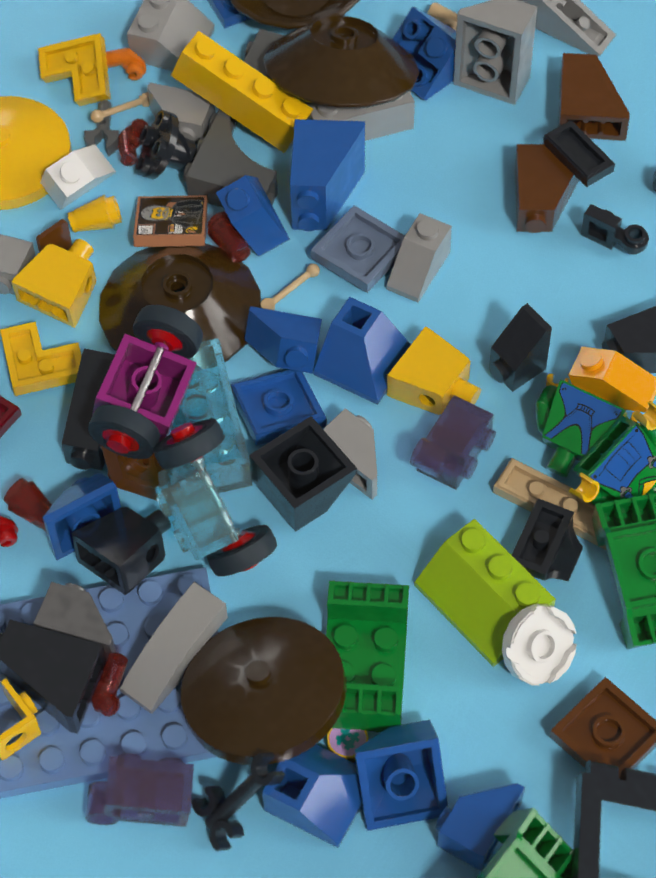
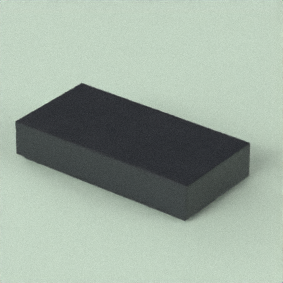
[543,120,615,187]

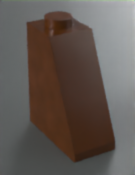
[558,53,630,141]
[515,144,579,233]

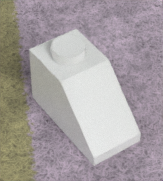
[40,144,116,210]

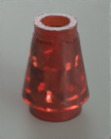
[207,211,251,263]
[3,478,52,532]

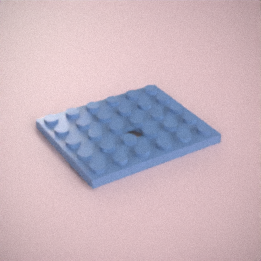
[0,567,218,799]

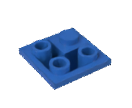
[393,6,456,100]
[313,297,411,405]
[262,745,362,848]

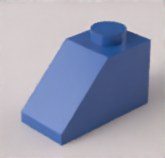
[216,175,290,256]
[245,306,322,373]
[435,783,525,872]

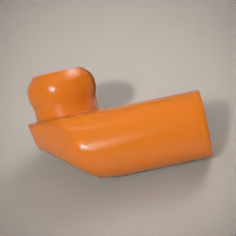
[106,48,147,81]

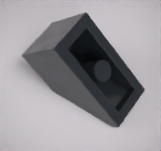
[489,303,552,392]

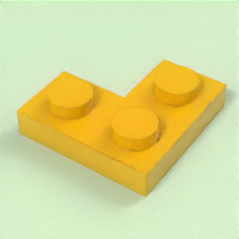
[38,33,111,106]
[0,321,82,396]

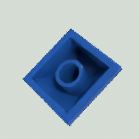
[43,472,121,560]
[354,720,448,831]

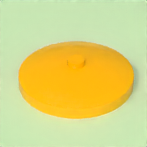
[0,96,72,210]

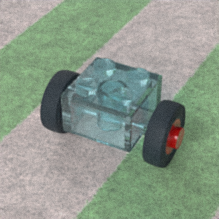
[153,418,277,577]

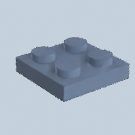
[311,205,405,293]

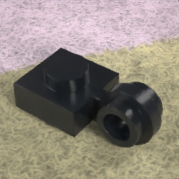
[581,204,649,254]

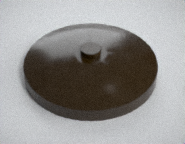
[181,617,347,765]

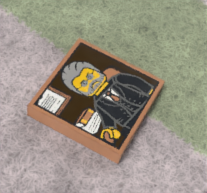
[133,195,208,247]

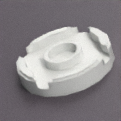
[502,604,577,686]

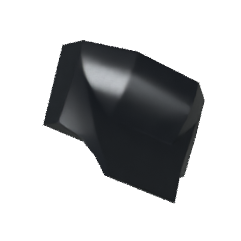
[512,498,583,581]

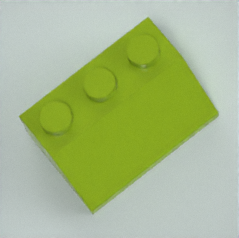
[414,518,556,667]

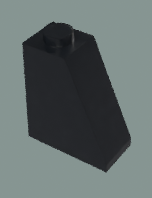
[602,306,656,373]
[61,348,115,470]
[0,619,106,734]

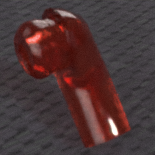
[118,119,149,166]
[91,652,128,717]

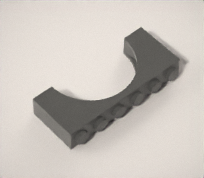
[183,29,285,207]

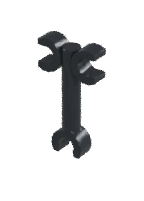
[191,752,285,851]

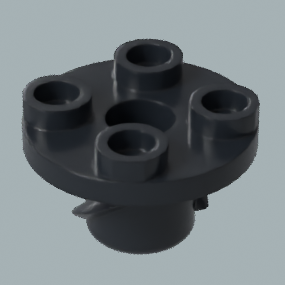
[136,109,197,179]

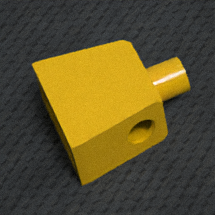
[11,239,96,328]
[387,326,481,415]

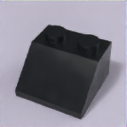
[249,416,357,532]

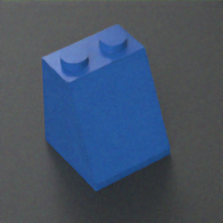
[290,119,365,231]

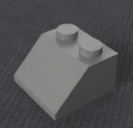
[127,0,215,71]

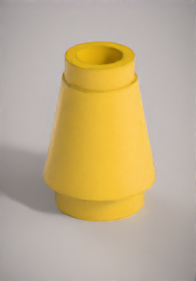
[68,195,122,233]

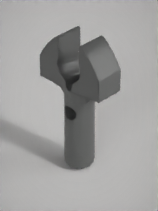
[84,100,120,156]

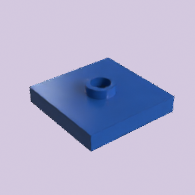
[231,370,327,446]

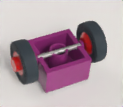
[88,305,203,459]

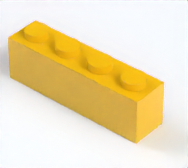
[171,31,313,153]

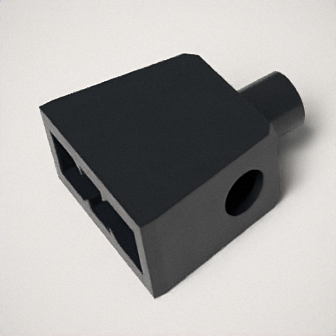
[71,507,171,595]

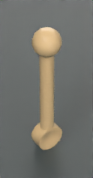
[91,92,150,123]
[260,264,320,310]

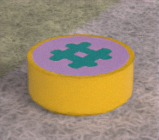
[327,728,368,763]

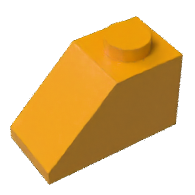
[568,347,656,412]

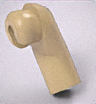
[428,2,457,30]

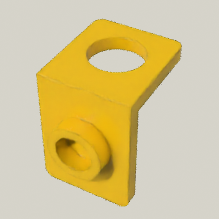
[0,678,42,761]

